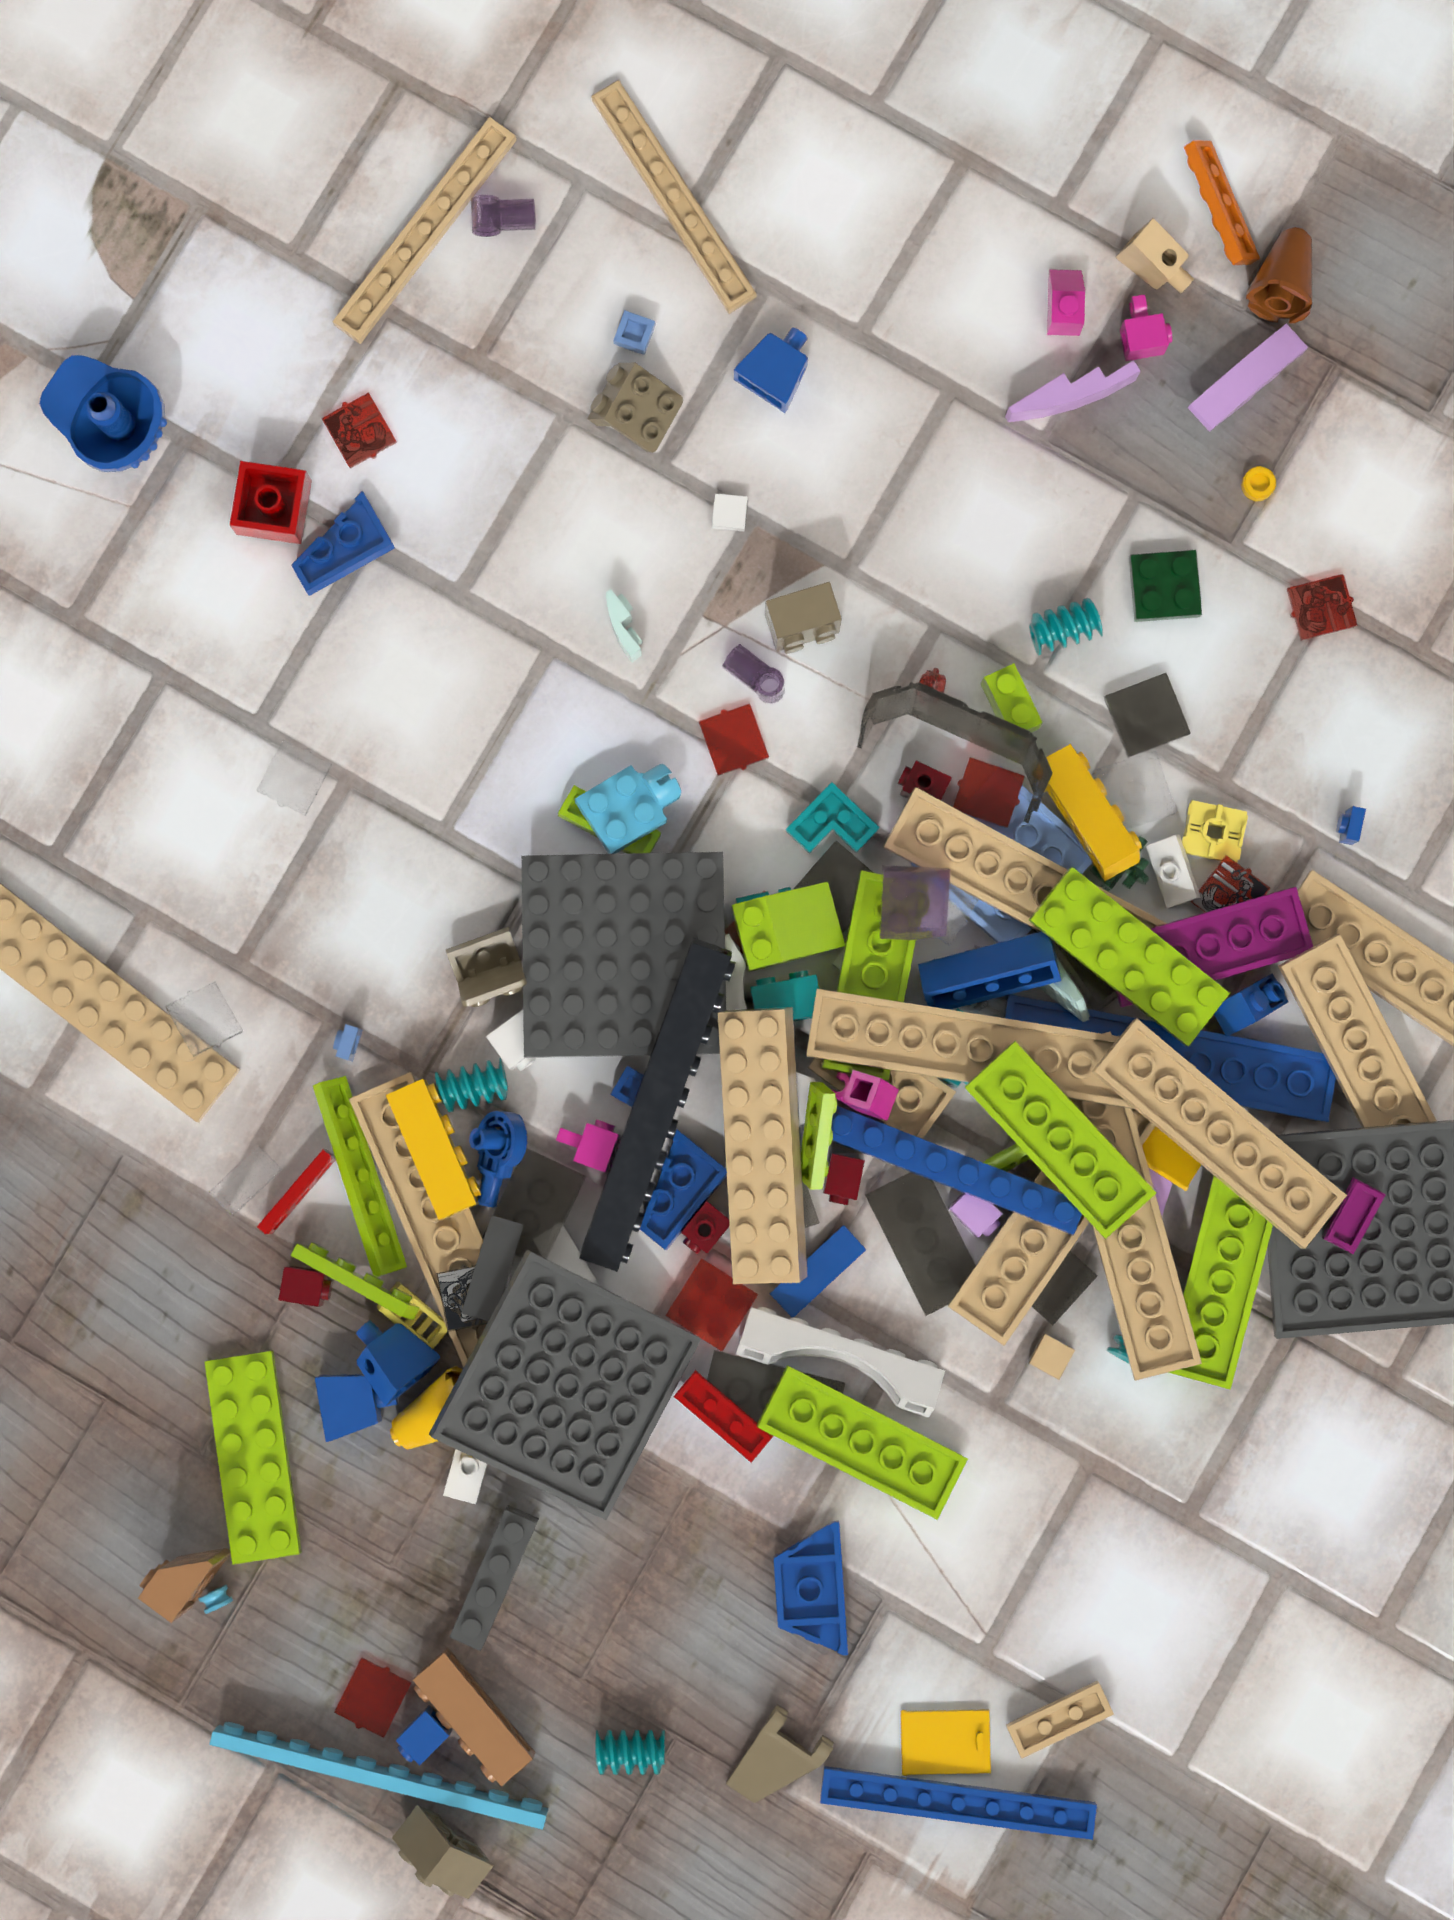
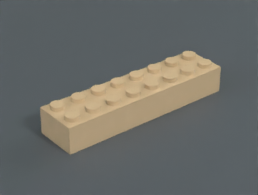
[718,1007,807,1284]

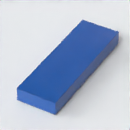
[769,1225,866,1318]

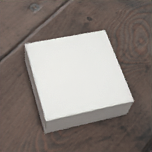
[712,493,748,532]

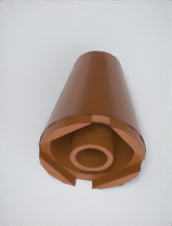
[1246,227,1312,323]

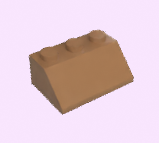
[138,1548,231,1623]

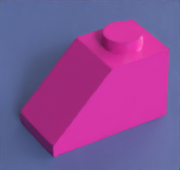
[1047,269,1085,336]

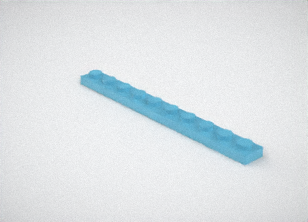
[209,1722,549,1830]

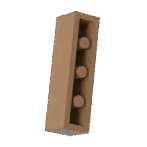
[413,1647,535,1787]

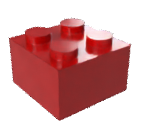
[230,461,312,544]

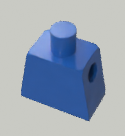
[734,327,808,413]
[356,1320,440,1406]
[315,1374,398,1442]

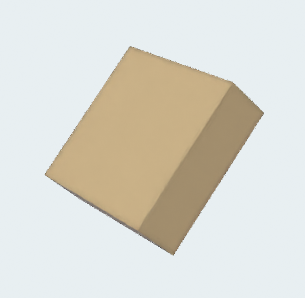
[1028,1334,1075,1380]

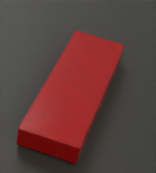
[257,1149,336,1235]
[673,1370,773,1463]

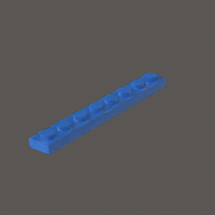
[831,1106,1082,1236]
[820,1766,1097,1840]

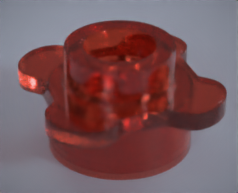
[918,668,946,702]

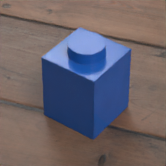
[396,1705,453,1766]

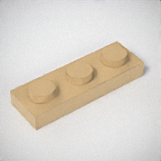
[1006,1681,1114,1759]

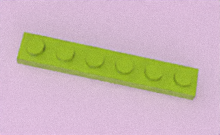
[313,1076,407,1277]

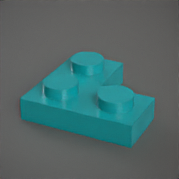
[786,782,880,854]

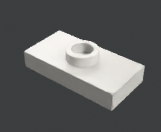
[1146,834,1201,909]
[443,1449,487,1504]

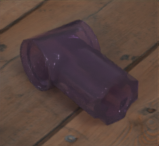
[471,195,536,237]
[722,644,785,704]

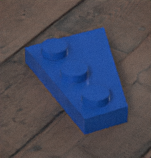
[291,491,395,596]
[640,1130,727,1251]

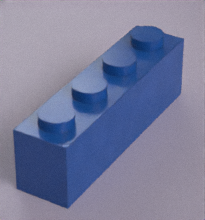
[918,932,1062,1010]

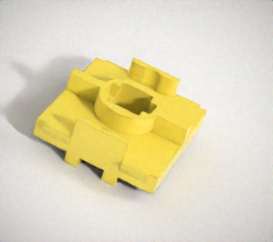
[1182,800,1248,864]

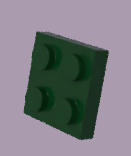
[1129,550,1202,622]

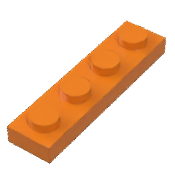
[1184,140,1260,265]

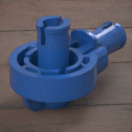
[469,1111,527,1208]

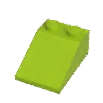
[731,882,845,972]

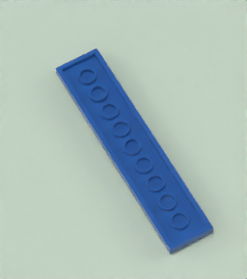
[1004,994,1336,1123]

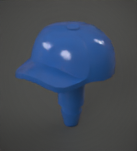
[39,355,167,472]

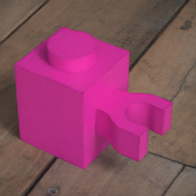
[1120,295,1172,361]
[831,1070,899,1121]
[556,1119,620,1173]

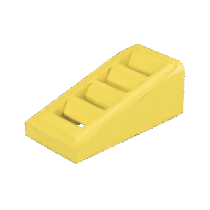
[377,1281,448,1349]

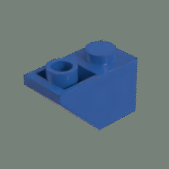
[1214,973,1289,1037]

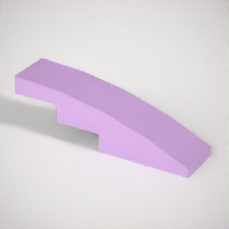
[1188,323,1308,432]
[1005,360,1140,422]

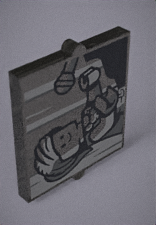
[436,1264,488,1332]

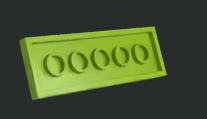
[1028,867,1230,1046]
[821,870,927,1082]
[965,1040,1156,1239]
[1168,1176,1273,1390]
[204,1350,302,1565]
[756,1365,968,1520]

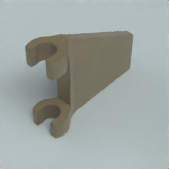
[726,1704,834,1803]

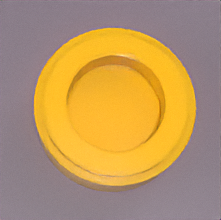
[1241,466,1276,501]

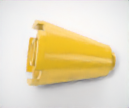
[390,1366,462,1450]

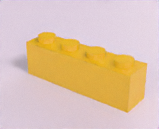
[1036,744,1142,881]
[386,1079,481,1220]

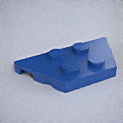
[773,1520,848,1655]

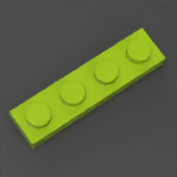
[291,1242,420,1320]

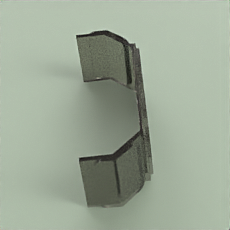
[857,682,1053,823]

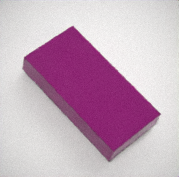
[1321,1177,1386,1254]

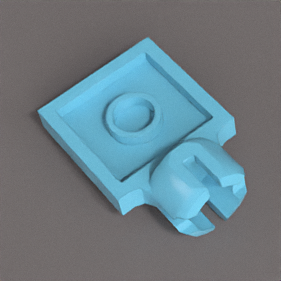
[575,764,682,854]

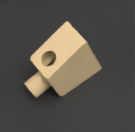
[1115,218,1194,293]

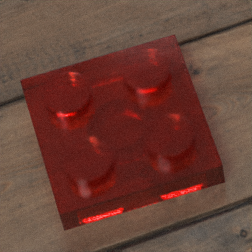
[665,1258,758,1352]

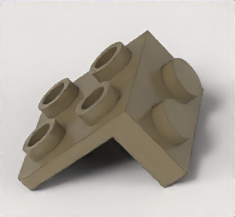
[587,362,683,453]
[446,927,527,1007]

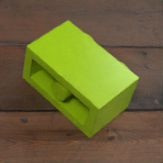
[980,663,1043,743]

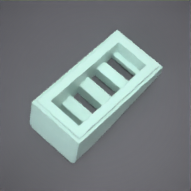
[1039,959,1090,1022]

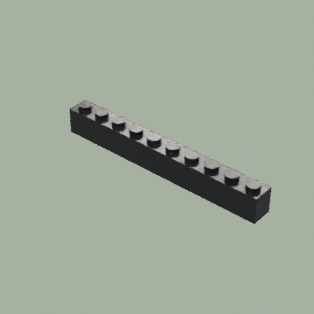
[579,938,736,1272]

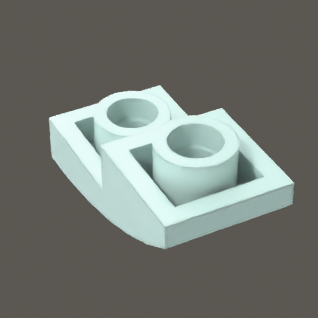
[606,589,643,663]

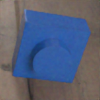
[1336,806,1366,845]
[610,1066,643,1107]

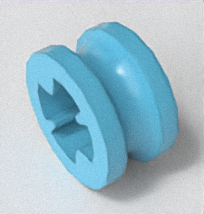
[198,1585,233,1614]

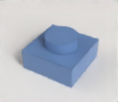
[613,310,656,355]
[333,1024,363,1062]

